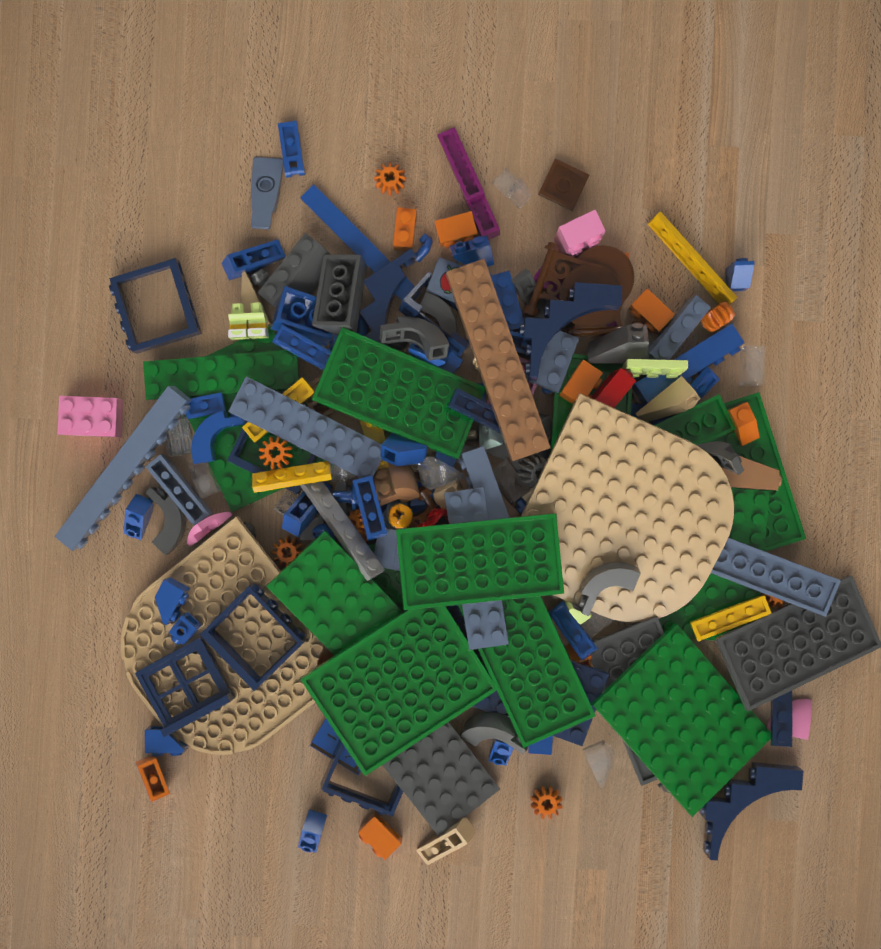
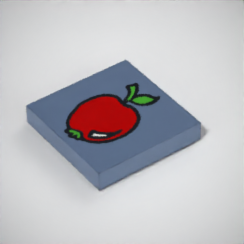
[426,257,462,302]

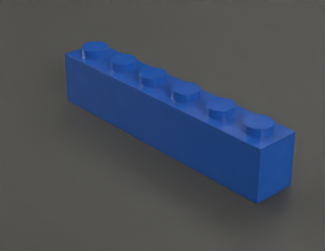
[632,324,745,406]

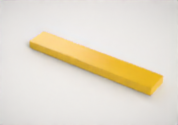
[648,211,738,305]

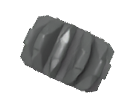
[517,454,547,488]

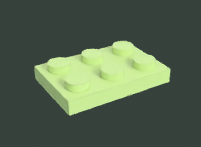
[622,359,688,378]

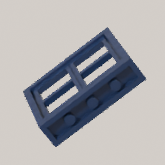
[135,636,235,737]

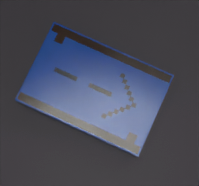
[310,719,361,776]

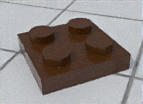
[538,159,589,211]

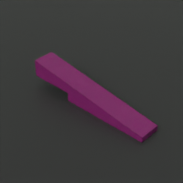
[437,127,500,240]

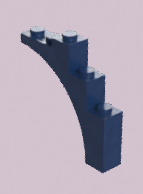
[519,282,622,381]
[699,762,804,861]

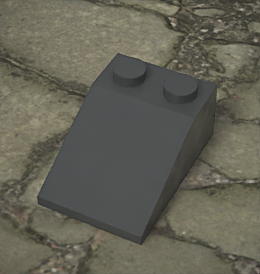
[588,323,649,363]

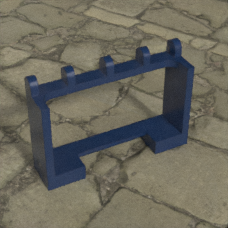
[398,272,470,357]

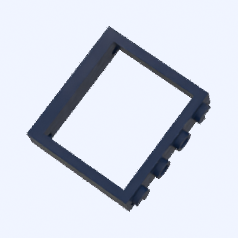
[109,258,202,354]
[227,421,318,495]
[200,583,308,691]
[320,739,403,816]

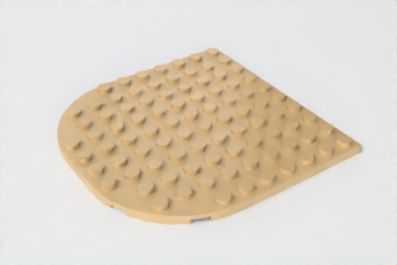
[521,393,734,622]
[121,516,323,755]

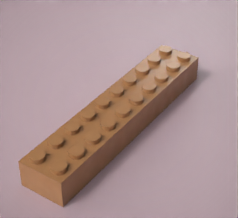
[446,259,551,462]

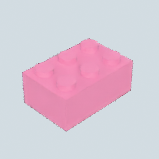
[554,210,605,258]
[57,396,123,438]

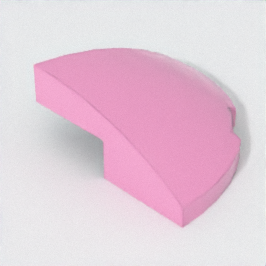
[187,512,232,547]
[766,698,812,740]

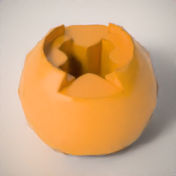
[388,504,413,529]

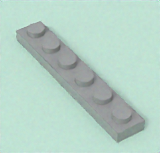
[301,481,385,581]

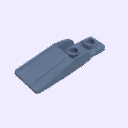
[251,157,284,229]
[374,499,408,571]

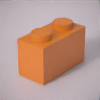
[393,207,417,252]
[434,211,478,249]
[629,288,675,334]
[559,360,603,405]
[136,755,170,802]
[358,811,402,860]

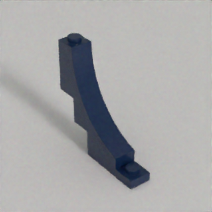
[359,249,418,347]

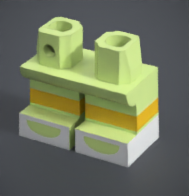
[228,302,269,340]

